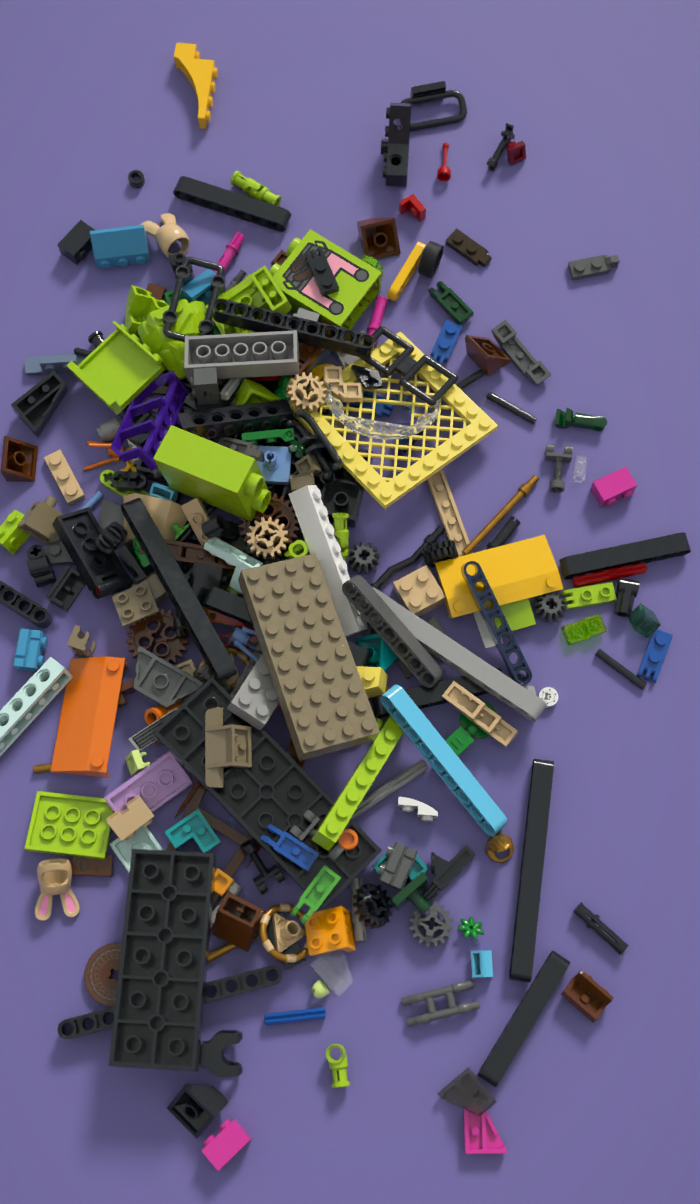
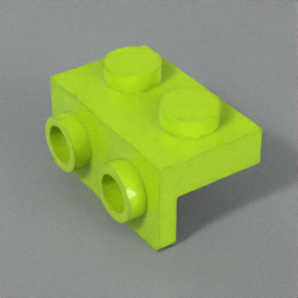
[0,510,30,555]

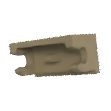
[67,625,96,658]

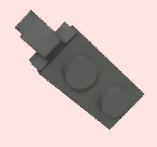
[568,255,620,281]
[218,437,265,462]

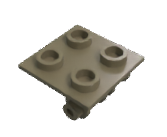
[112,581,160,627]

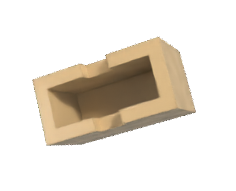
[106,794,154,841]

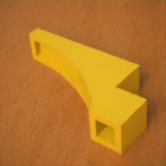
[174,43,218,129]

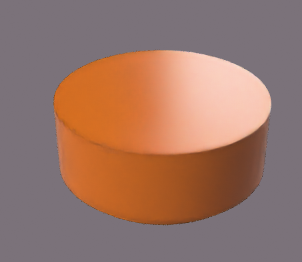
[337,829,358,850]

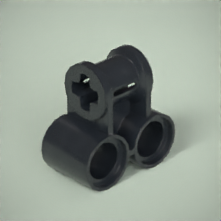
[27,545,56,588]

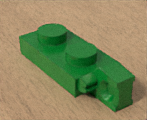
[241,428,294,445]

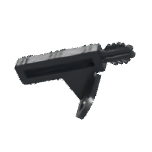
[422,846,475,901]

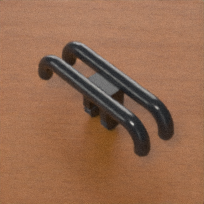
[286,410,343,480]

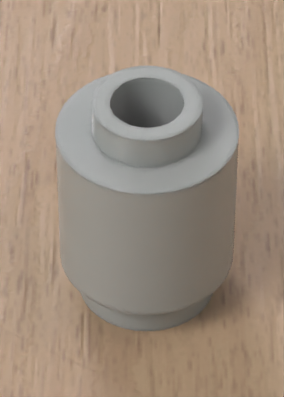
[96,418,121,442]

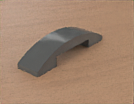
[491,320,551,386]

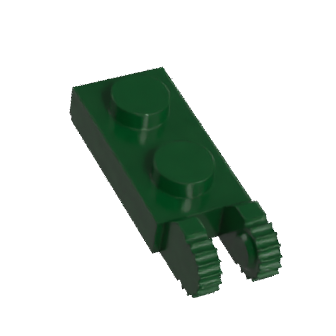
[428,281,474,325]

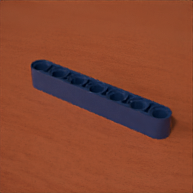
[461,561,532,685]

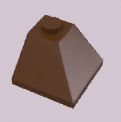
[357,218,401,261]

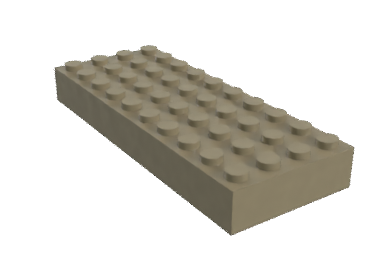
[238,553,380,761]

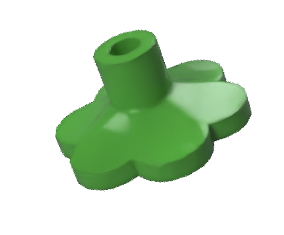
[171,523,190,541]

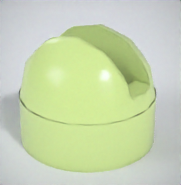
[311,980,330,999]

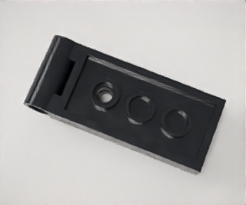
[52,507,132,599]

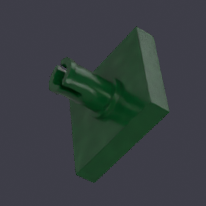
[391,872,431,915]

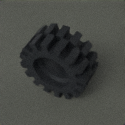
[421,540,459,568]

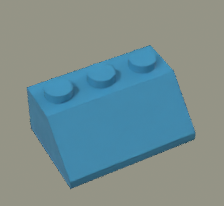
[90,225,150,269]

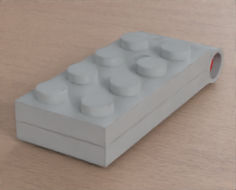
[227,652,279,731]

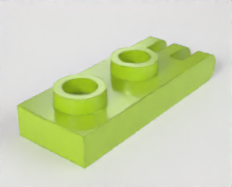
[562,582,617,610]

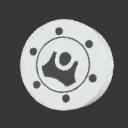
[538,687,558,708]

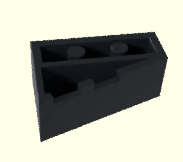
[11,370,68,438]

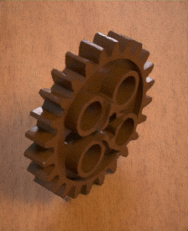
[239,493,301,551]
[126,608,190,664]

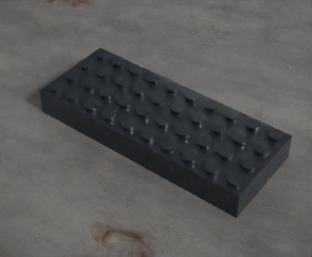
[109,849,217,1071]

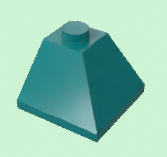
[356,634,398,671]

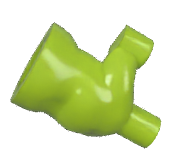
[284,540,310,559]

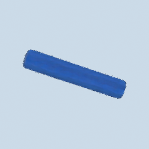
[264,1007,326,1026]

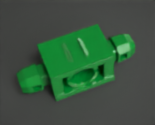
[445,723,479,756]

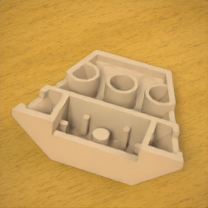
[123,493,187,553]

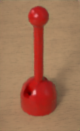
[437,142,451,181]

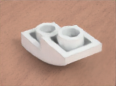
[398,797,438,822]

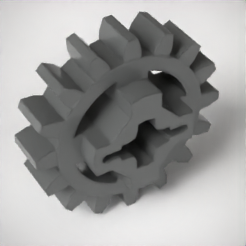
[409,902,453,947]

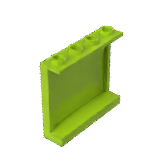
[66,321,165,415]

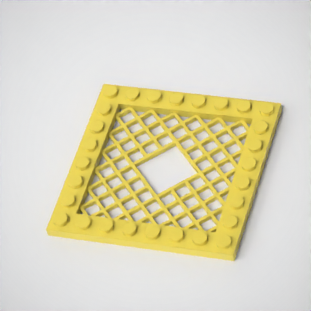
[290,332,498,509]

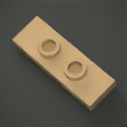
[181,497,221,546]

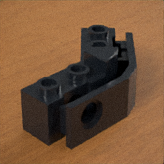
[381,103,411,186]

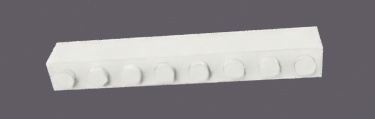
[289,485,368,637]

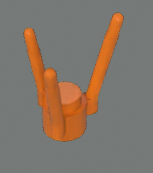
[83,440,124,471]

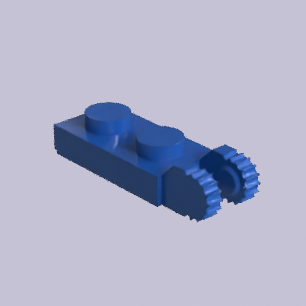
[260,824,319,872]

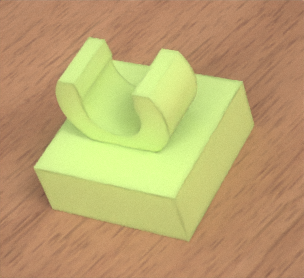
[125,749,150,776]

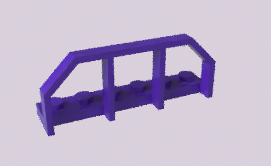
[110,371,189,470]

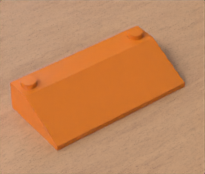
[50,656,129,778]

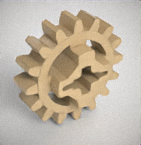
[286,372,327,413]
[247,517,289,559]

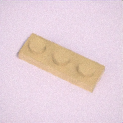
[44,450,85,505]

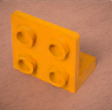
[305,906,356,956]

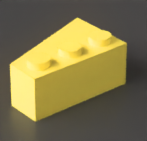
[356,666,388,698]

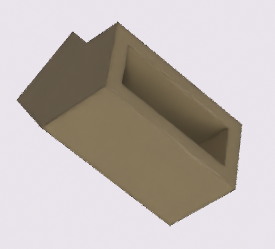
[289,472,315,492]

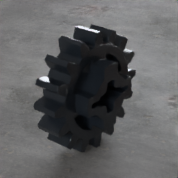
[353,882,393,929]

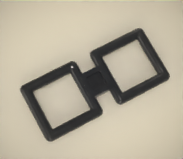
[359,326,458,406]

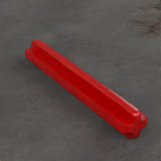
[572,562,647,587]

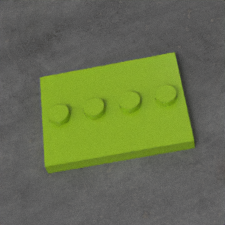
[24,791,114,860]

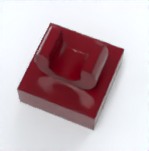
[507,141,526,165]

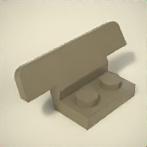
[205,707,252,788]

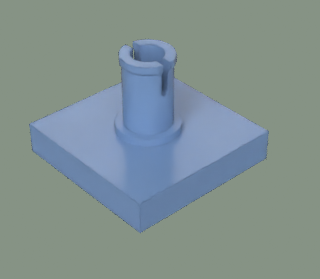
[256,446,292,485]

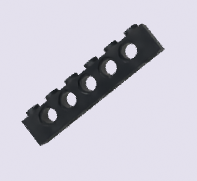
[177,399,293,439]

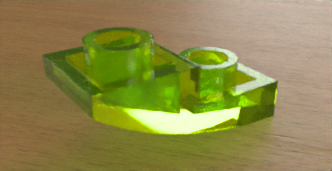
[360,254,383,278]
[561,614,607,646]

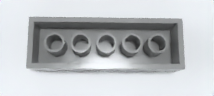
[184,330,299,381]

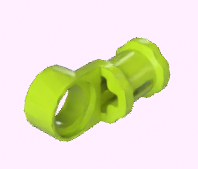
[326,1044,350,1088]

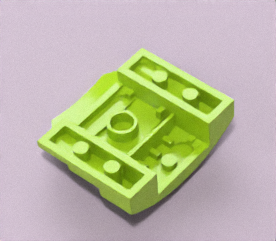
[205,265,292,334]

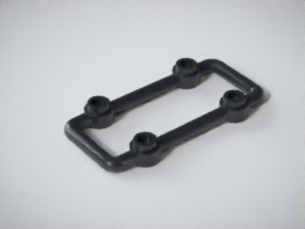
[162,257,226,342]

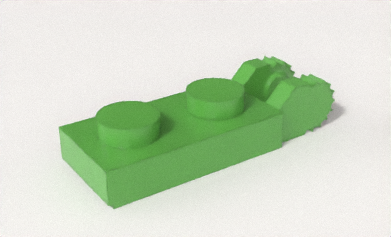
[290,865,341,924]

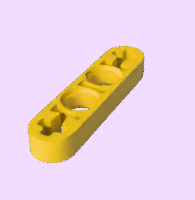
[387,242,427,302]

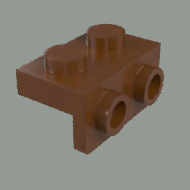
[561,970,614,1023]

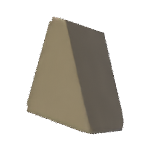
[294,454,322,475]

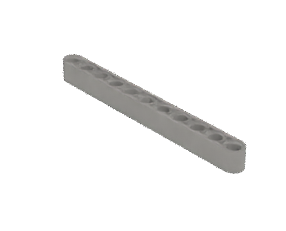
[366,587,547,722]

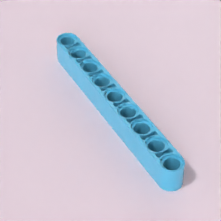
[380,685,508,837]

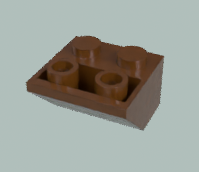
[212,892,265,952]

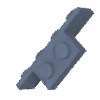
[25,354,86,375]

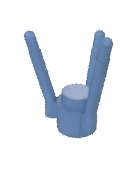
[230,626,258,662]

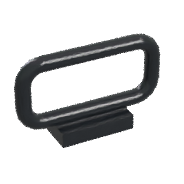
[400,81,467,131]

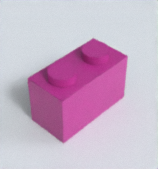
[590,467,637,507]
[201,1119,252,1171]

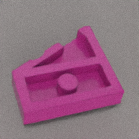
[463,1107,507,1154]

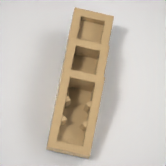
[442,681,518,748]

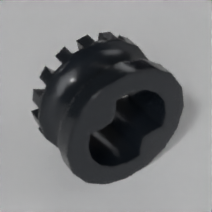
[128,170,145,188]

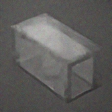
[572,455,588,483]

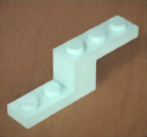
[203,536,263,594]

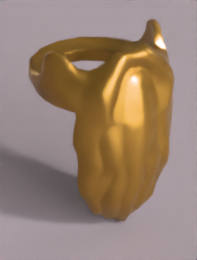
[485,832,514,863]

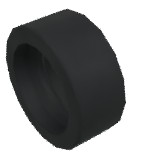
[418,241,444,278]

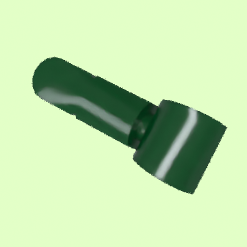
[555,408,607,431]

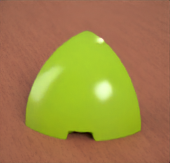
[125,285,168,335]

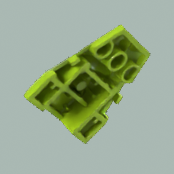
[137,299,207,381]

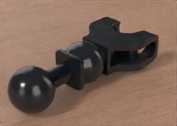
[199,1030,242,1077]

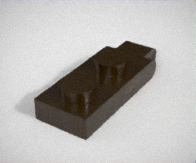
[445,228,492,267]

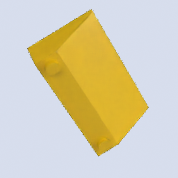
[434,535,563,619]

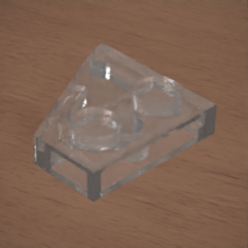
[309,949,353,997]

